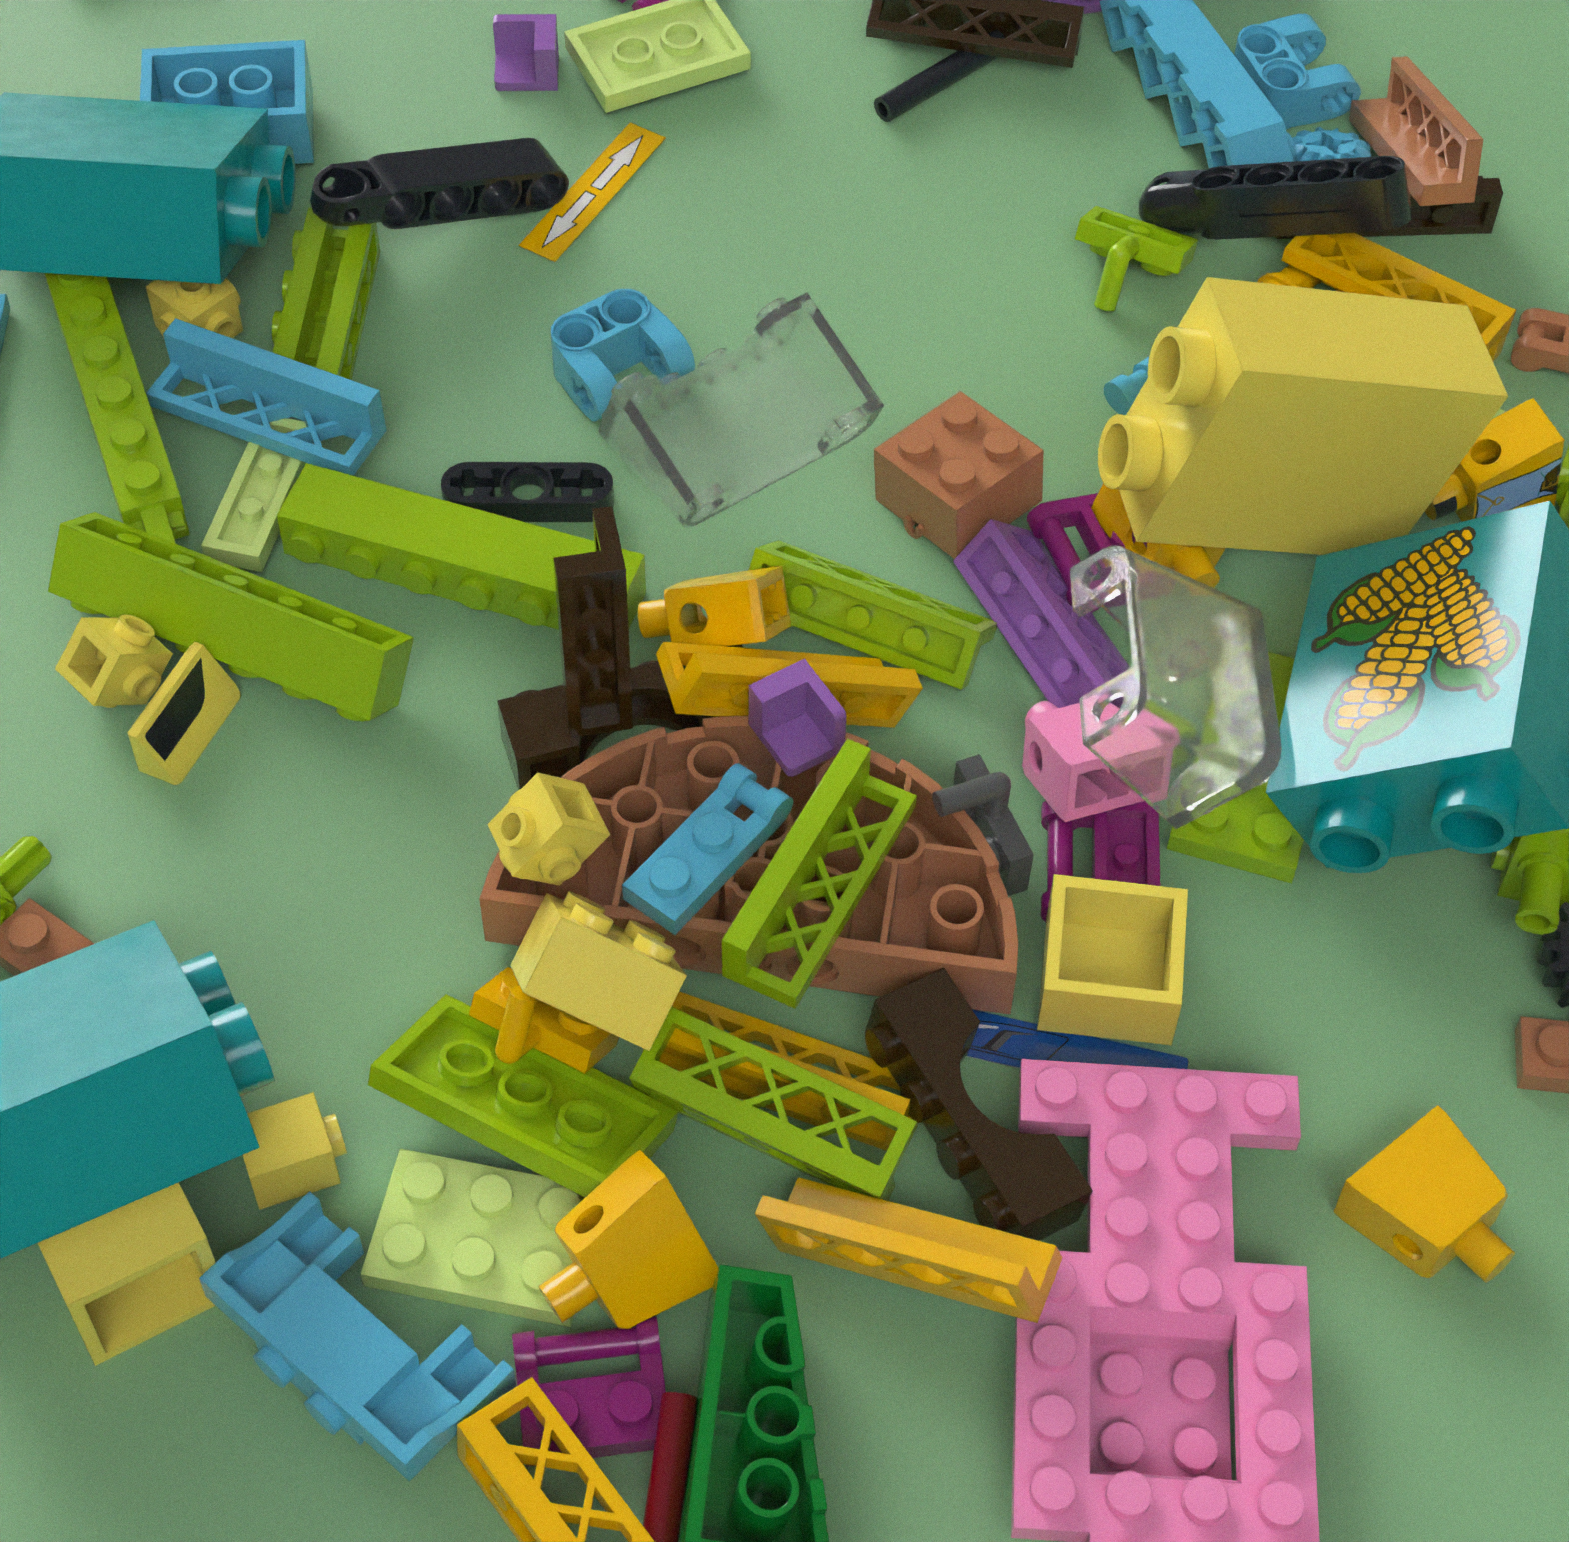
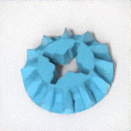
[1292,127,1371,161]

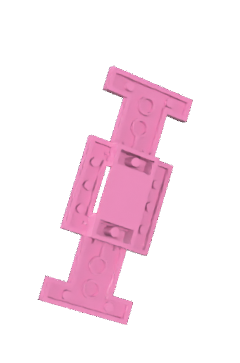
[1011,1059,1320,1542]

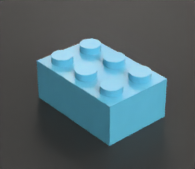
[140,40,314,164]

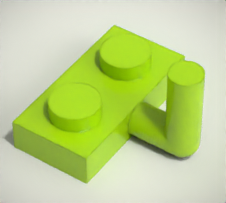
[1075,206,1198,311]

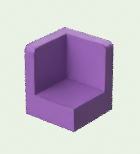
[493,14,559,91]
[748,658,847,777]

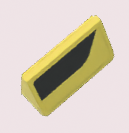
[127,642,241,785]

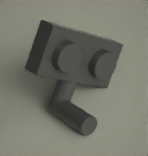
[932,754,1034,896]

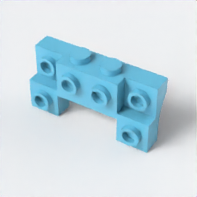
[199,1191,517,1482]

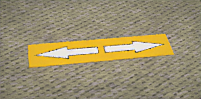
[518,122,666,262]

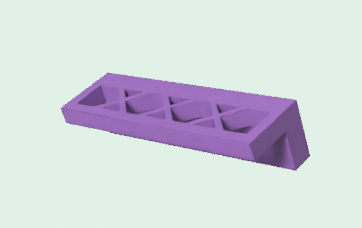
[953,519,1151,714]

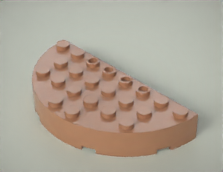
[479,716,1018,1015]

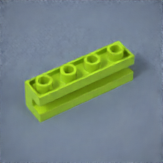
[272,207,380,380]

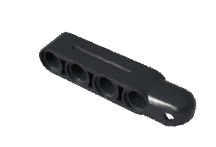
[310,138,569,229]
[1139,156,1412,240]

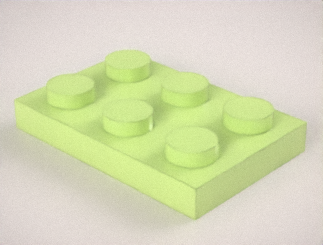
[564,0,751,113]
[360,1149,585,1327]

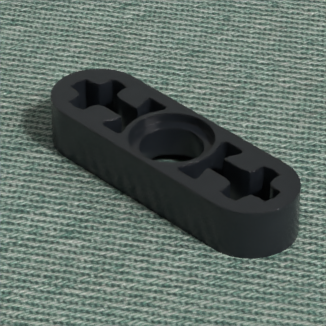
[441,462,614,522]

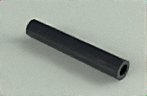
[874,29,1005,122]

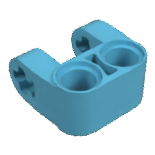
[1234,13,1361,130]
[551,289,695,422]

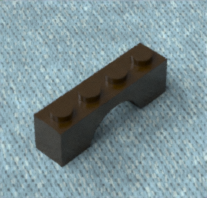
[497,644,743,790]
[865,968,1093,1241]

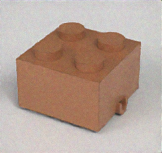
[874,391,1044,559]

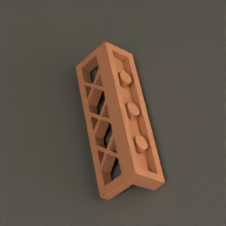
[1349,56,1484,206]

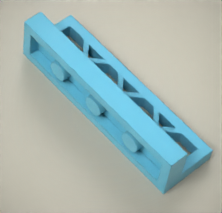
[146,318,387,476]

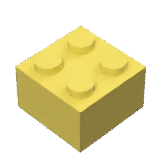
[1037,874,1188,1046]
[510,891,687,1051]
[38,1182,216,1366]

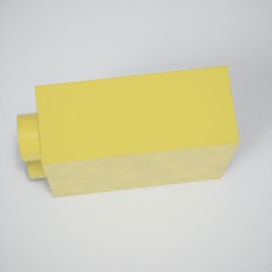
[1098,277,1508,555]

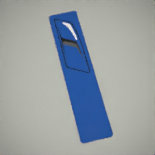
[967,1010,1189,1069]

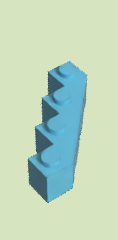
[1100,0,1296,168]

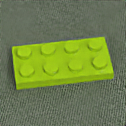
[1167,641,1304,884]
[368,994,679,1197]

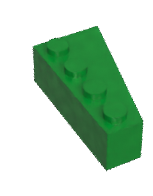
[678,1264,829,1542]

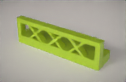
[749,540,997,690]
[722,738,917,1009]
[629,1007,918,1201]

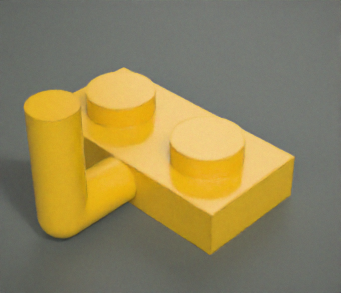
[469,967,619,1074]

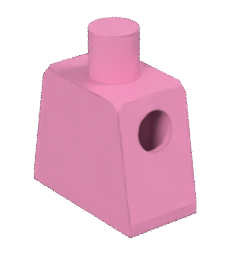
[1022,699,1173,822]

